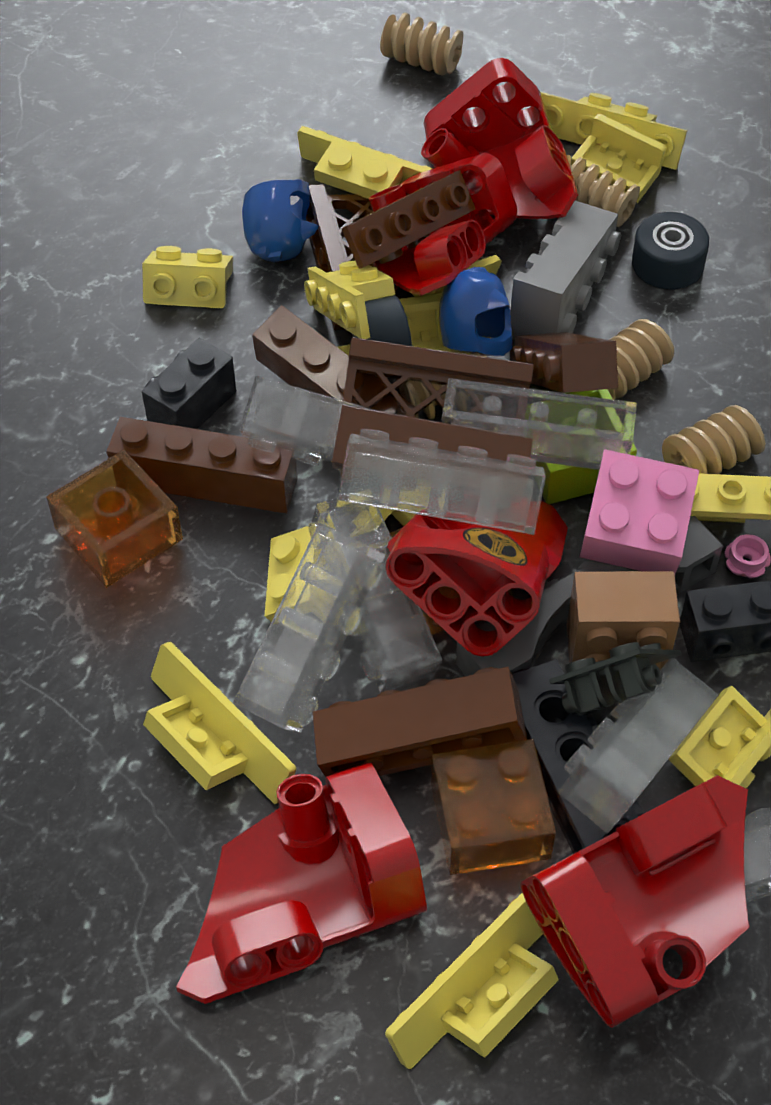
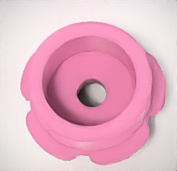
[725,534,771,578]

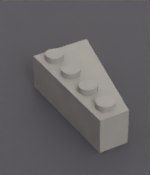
[510,201,621,339]

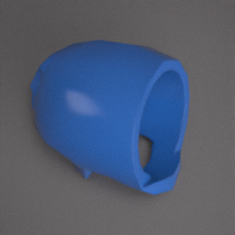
[242,179,319,262]
[439,267,513,356]

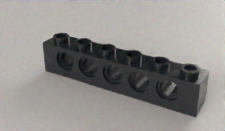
[512,659,644,854]

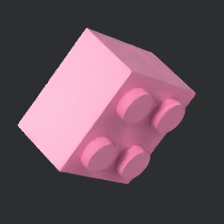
[580,449,699,576]

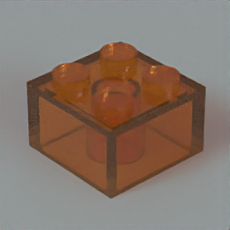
[46,450,183,588]
[431,739,556,875]

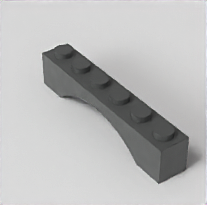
[456,516,723,676]

